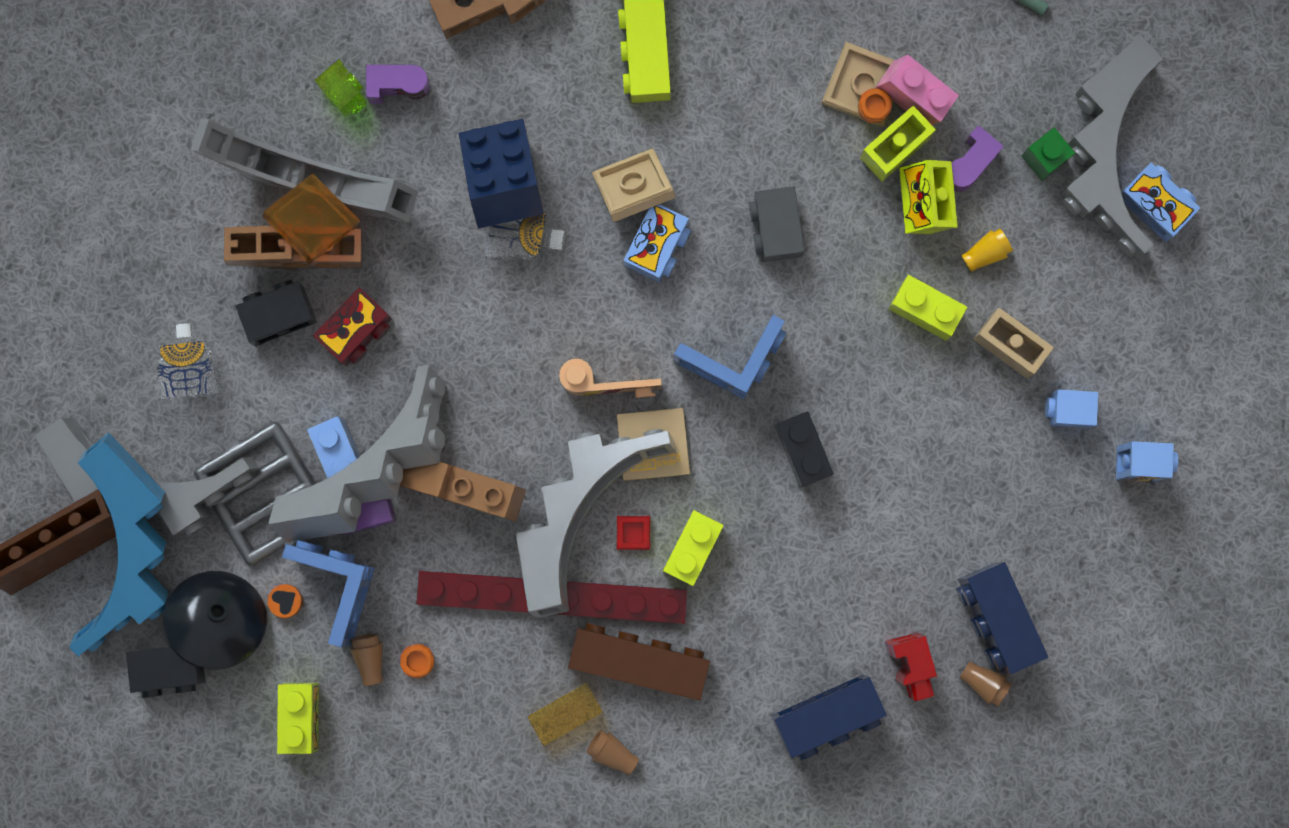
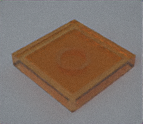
[262,174,360,264]

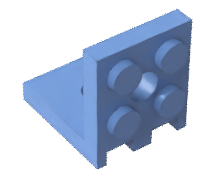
[674,315,787,399]
[282,540,375,647]

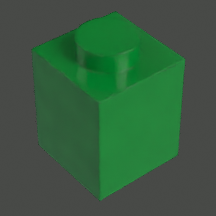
[1021,127,1075,181]

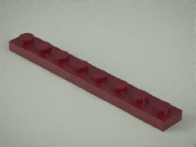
[416,571,687,624]

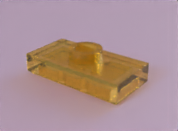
[527,682,603,746]

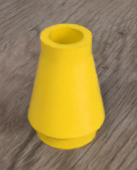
[961,228,1014,272]

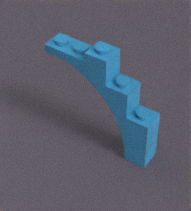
[69,432,169,657]

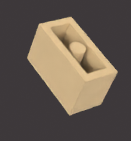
[973,308,1054,379]

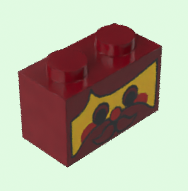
[313,287,392,367]

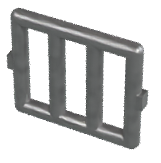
[194,422,316,566]

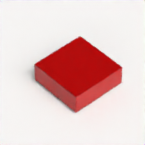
[617,516,650,550]

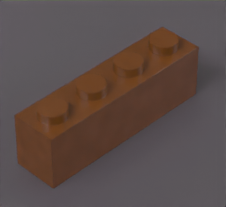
[0,489,116,595]
[568,623,710,701]

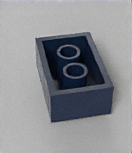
[459,119,544,229]
[956,562,1049,675]
[771,674,887,761]

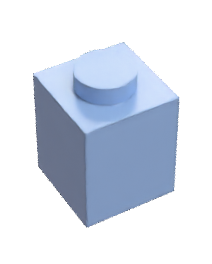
[1045,389,1098,428]

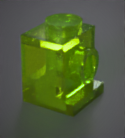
[314,59,367,116]

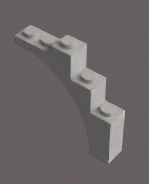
[1061,35,1163,259]
[190,118,419,223]
[268,364,445,542]
[35,417,260,537]
[516,429,676,618]

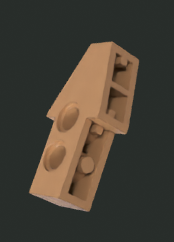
[429,0,546,39]
[224,225,363,270]
[400,462,526,522]

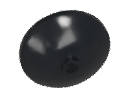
[163,571,267,670]

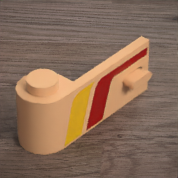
[559,359,662,398]

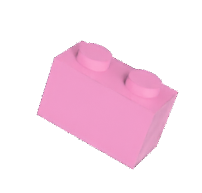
[876,55,959,125]

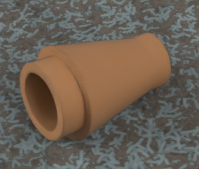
[349,633,383,686]
[959,661,1013,707]
[586,730,639,776]

